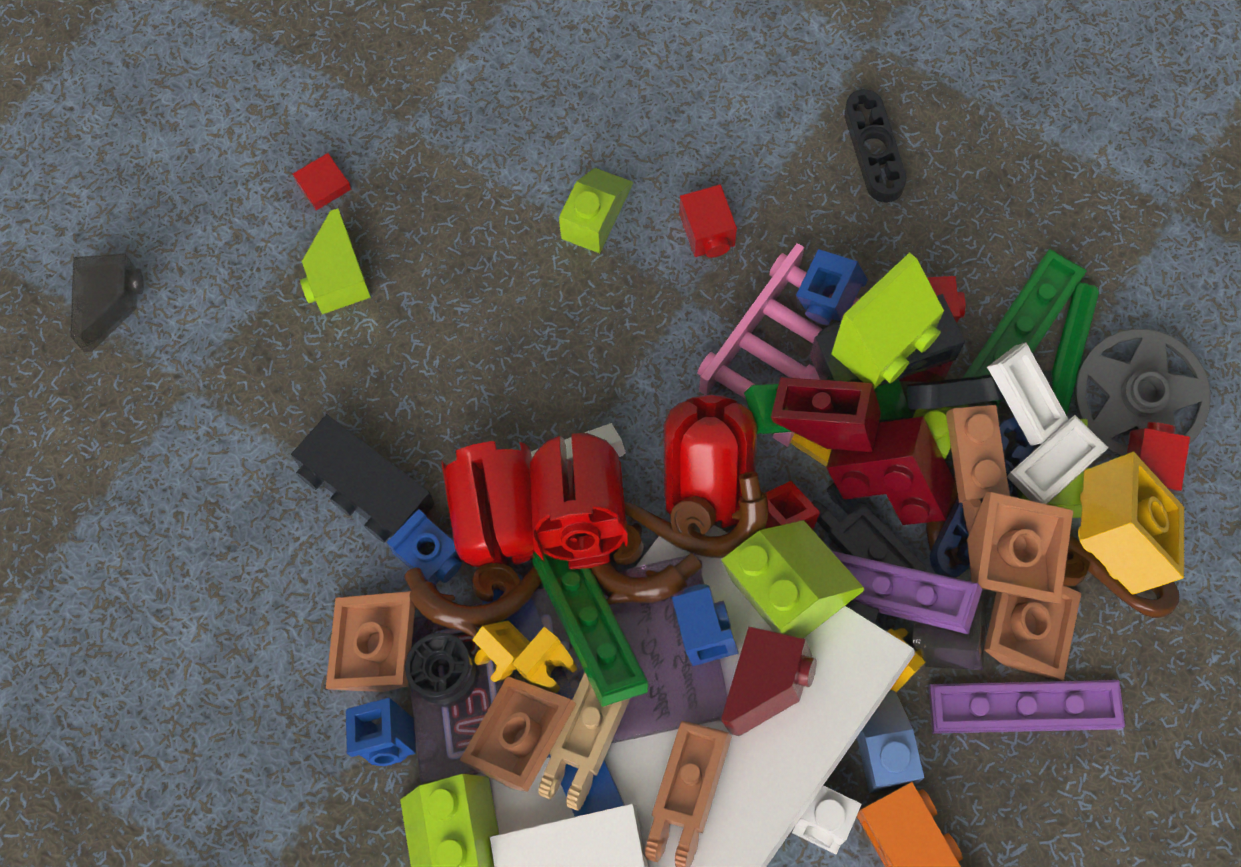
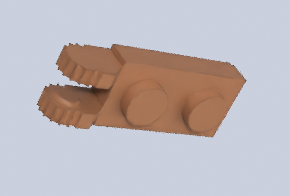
[946,405,1010,534]
[645,720,732,867]

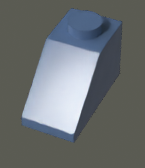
[857,691,924,793]

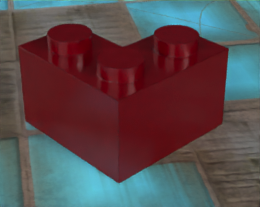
[826,416,955,525]

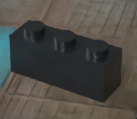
[810,294,965,387]
[291,414,435,543]

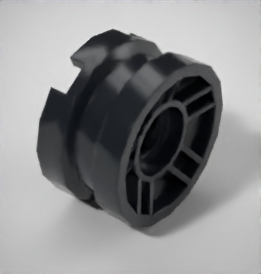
[405,632,479,708]

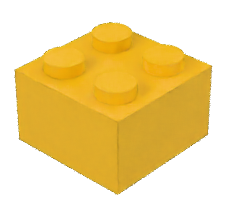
[1078,452,1184,595]

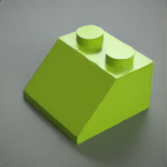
[831,252,944,389]
[721,520,865,638]
[400,774,499,867]

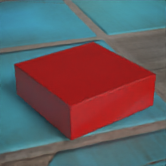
[292,153,352,211]

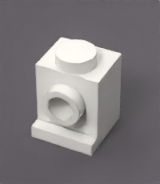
[792,786,862,854]

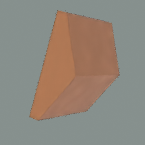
[967,492,1073,604]
[984,586,1081,681]
[326,591,415,692]
[459,676,576,792]

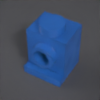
[796,249,868,325]
[387,509,462,585]
[672,584,739,666]
[346,697,416,766]

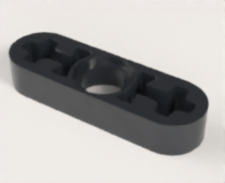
[844,89,907,203]

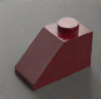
[771,377,881,452]
[721,626,816,736]

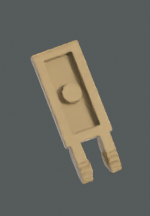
[538,672,630,810]

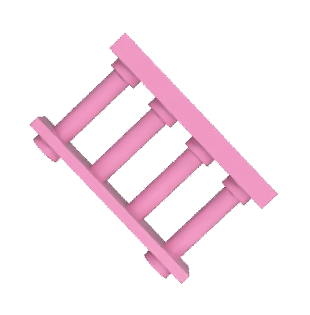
[697,243,871,447]

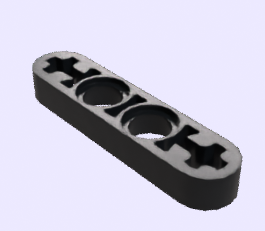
[907,369,1053,409]

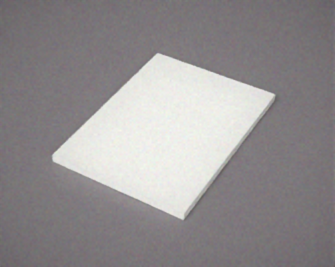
[478,521,915,867]

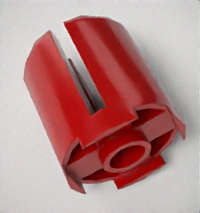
[663,395,757,528]
[530,433,628,569]
[441,441,535,568]

